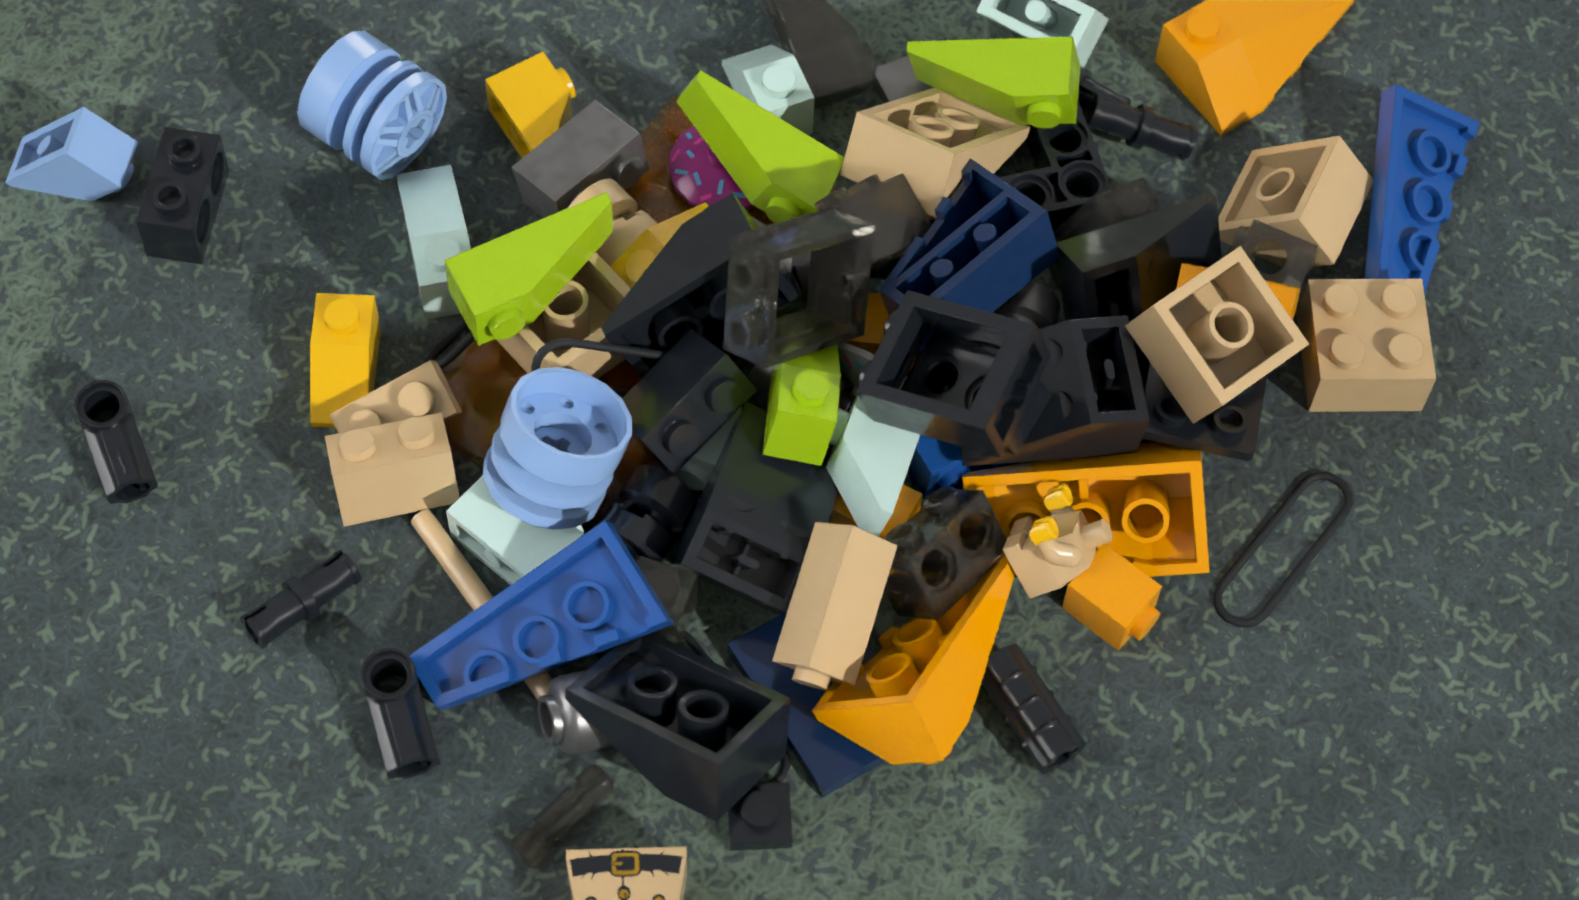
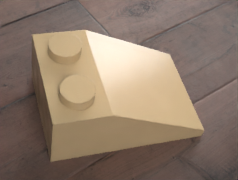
[840,88,1031,220]

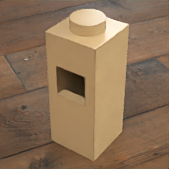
[772,522,898,691]

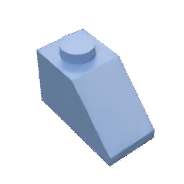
[5,107,138,201]

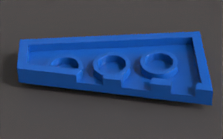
[1364,84,1480,294]
[410,520,674,710]

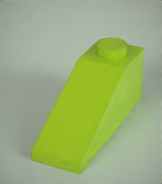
[907,37,1080,128]
[676,70,844,232]
[444,192,613,346]
[763,314,841,466]

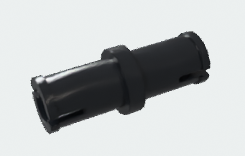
[1083,92,1198,161]
[240,550,361,649]

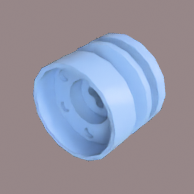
[297,31,447,180]
[483,367,632,530]

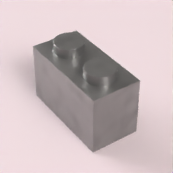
[512,100,650,218]

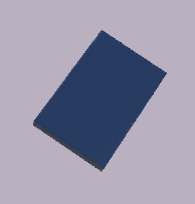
[727,615,886,798]

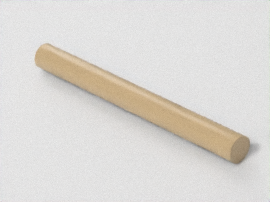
[411,509,553,700]

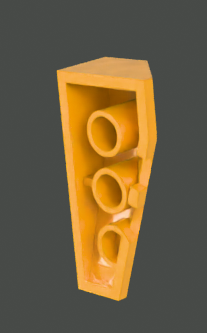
[1155,0,1355,136]
[962,442,1210,577]
[812,555,1016,765]

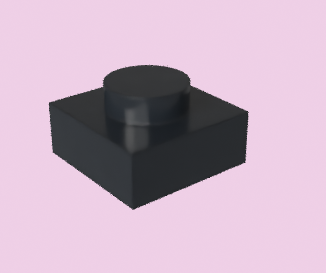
[728,782,793,851]

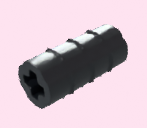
[981,643,1086,775]

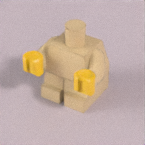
[1002,483,1113,599]

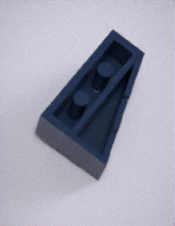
[879,158,1060,354]

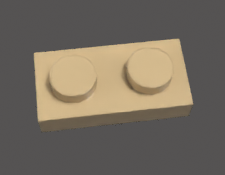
[330,360,463,433]

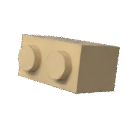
[325,412,460,527]

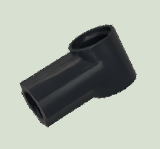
[74,380,158,504]
[360,648,440,779]

